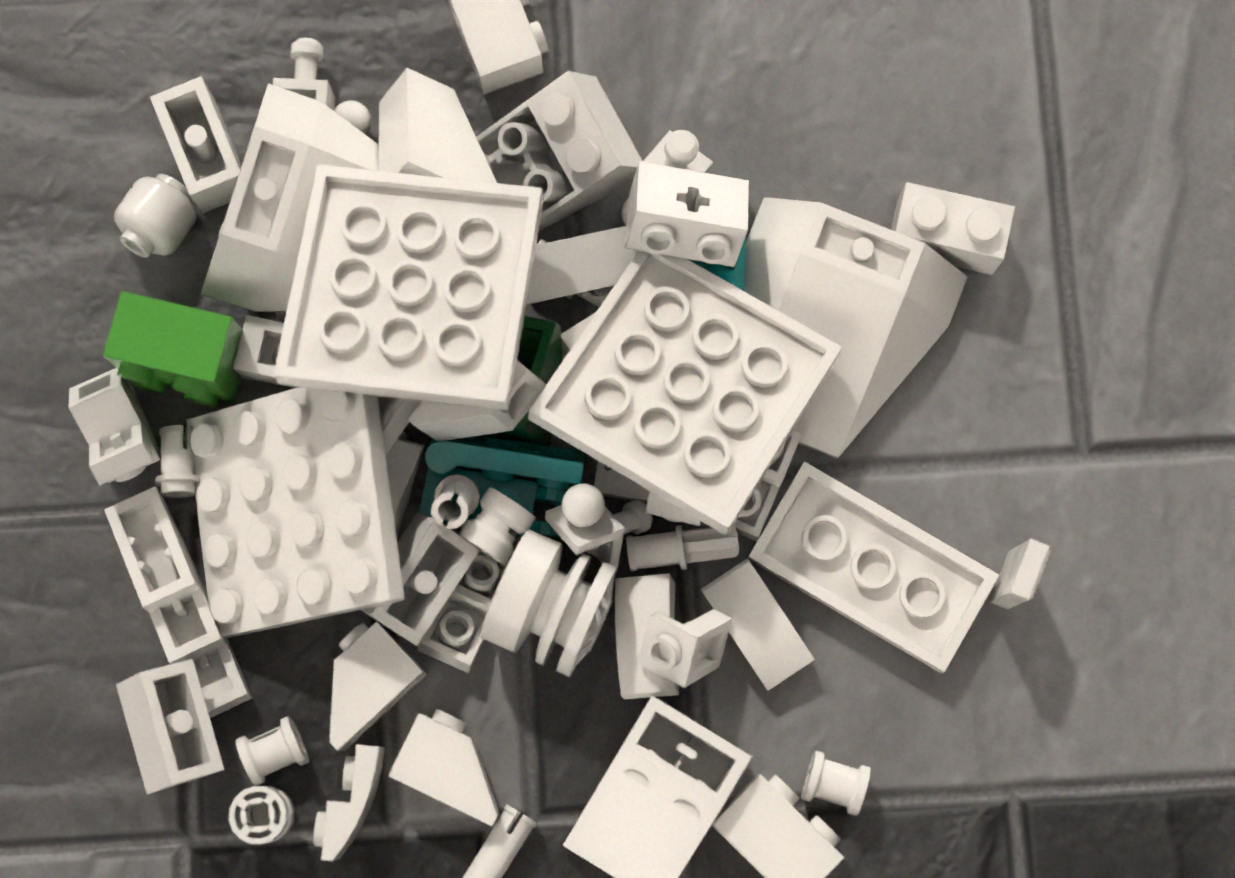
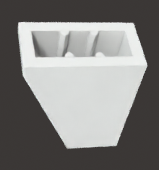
[378,68,497,183]

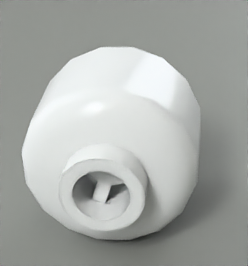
[114,174,197,258]

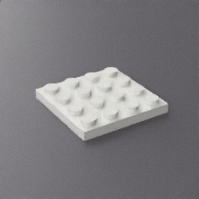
[273,165,544,410]
[528,251,842,536]
[186,387,405,638]

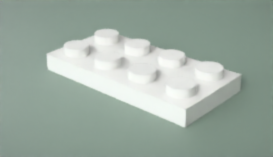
[748,461,999,673]

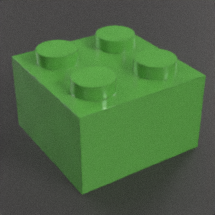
[103,291,242,407]

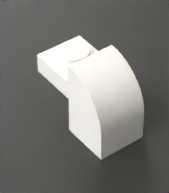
[69,368,161,486]

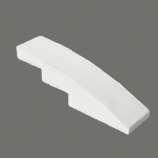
[104,486,252,718]

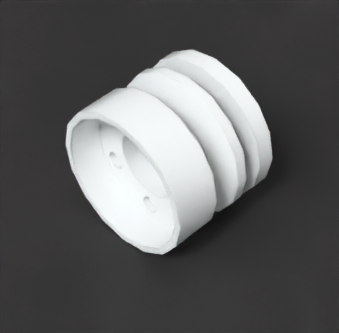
[480,529,617,677]

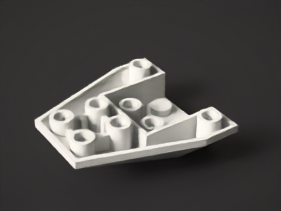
[200,83,379,312]
[744,197,967,459]

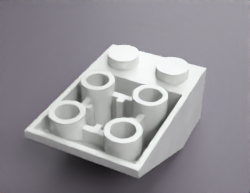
[476,71,643,231]
[563,696,752,878]

